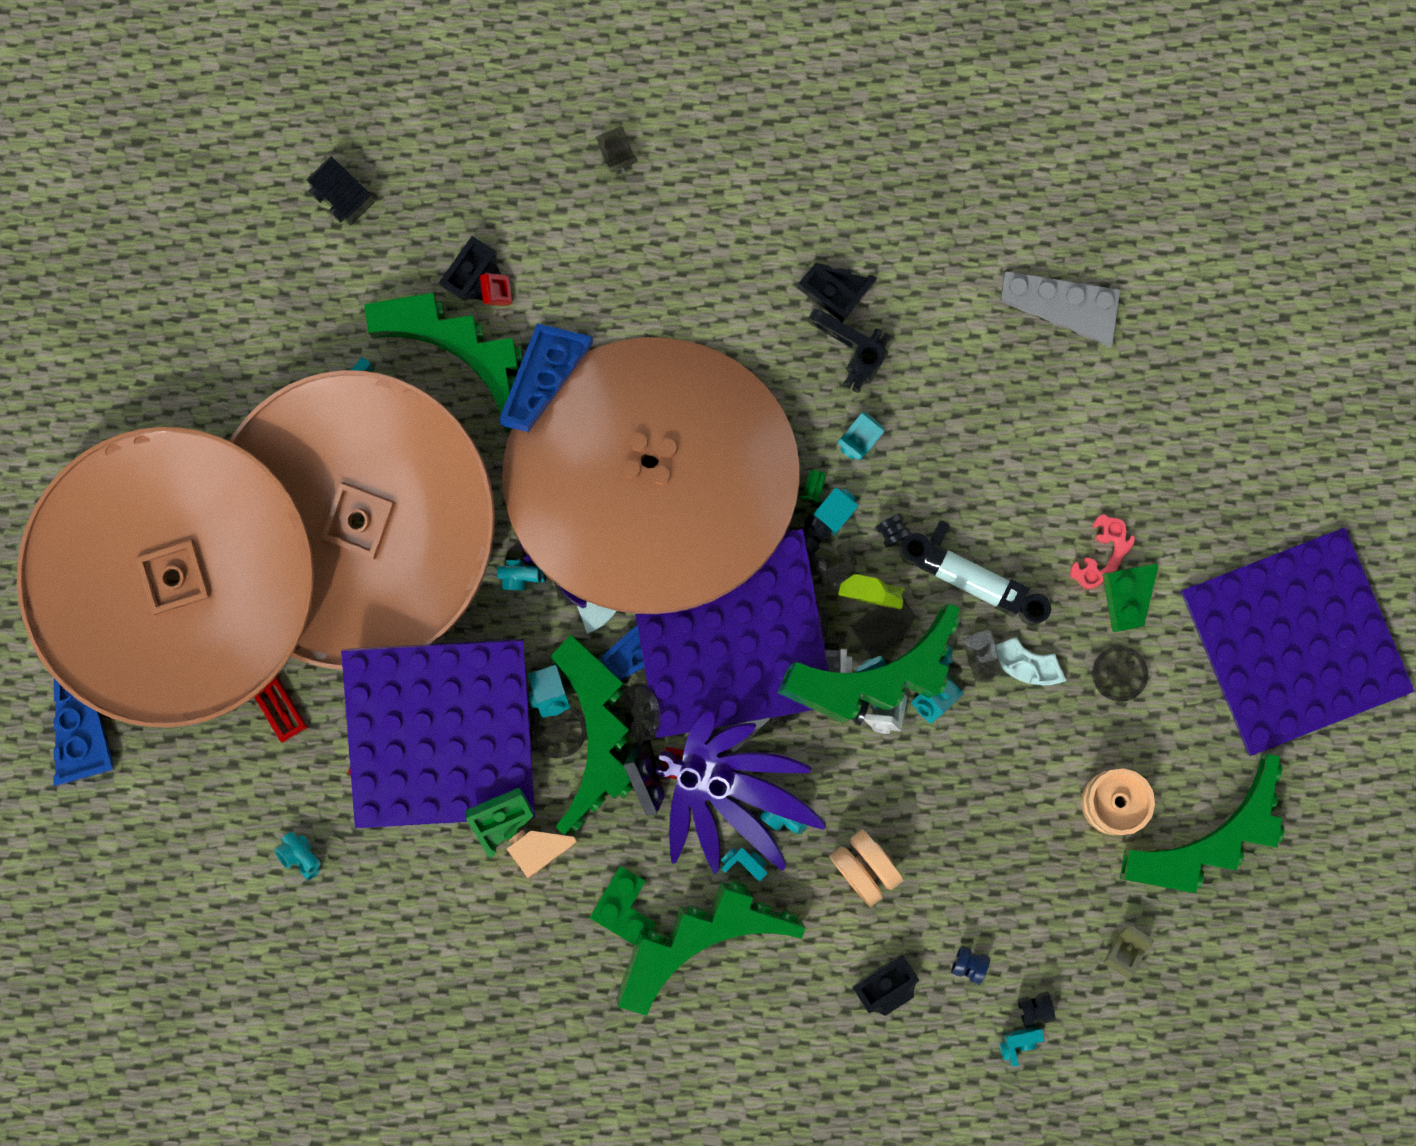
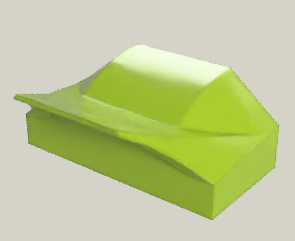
[838,574,905,609]

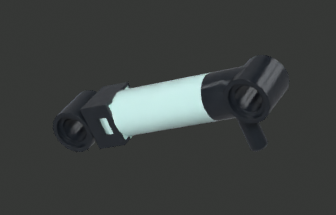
[899,520,1052,626]

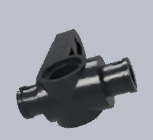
[807,309,891,393]

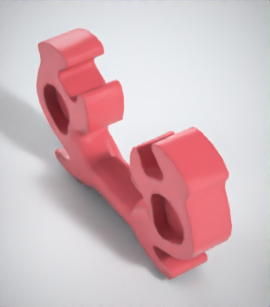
[1070,514,1135,590]

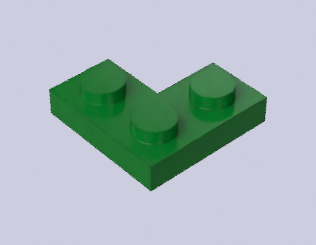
[589,866,656,945]

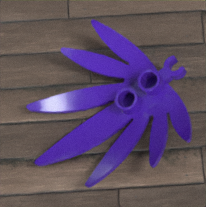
[655,708,826,874]

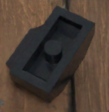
[439,236,501,301]
[852,954,920,1016]

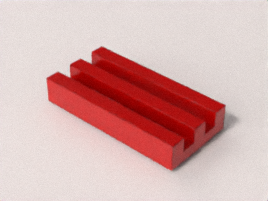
[254,677,308,743]

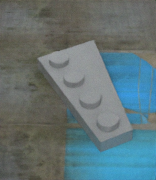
[1000,271,1120,348]

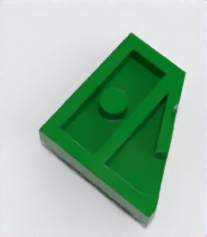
[1102,563,1158,632]
[465,788,533,858]

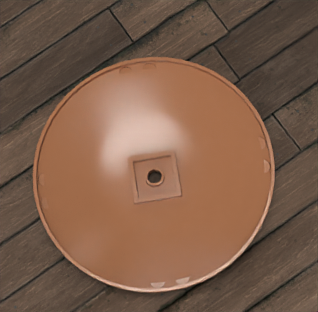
[502,337,800,614]
[229,370,495,670]
[17,427,314,728]

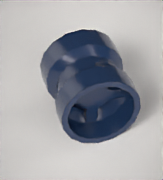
[951,946,990,985]

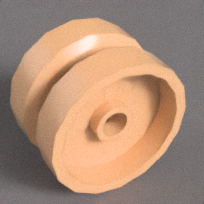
[1081,768,1155,835]
[829,829,904,908]

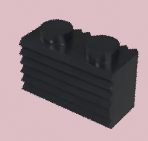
[306,156,375,226]

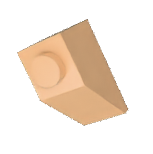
[507,829,578,878]

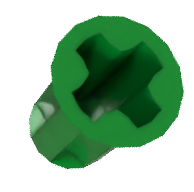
[799,470,827,505]

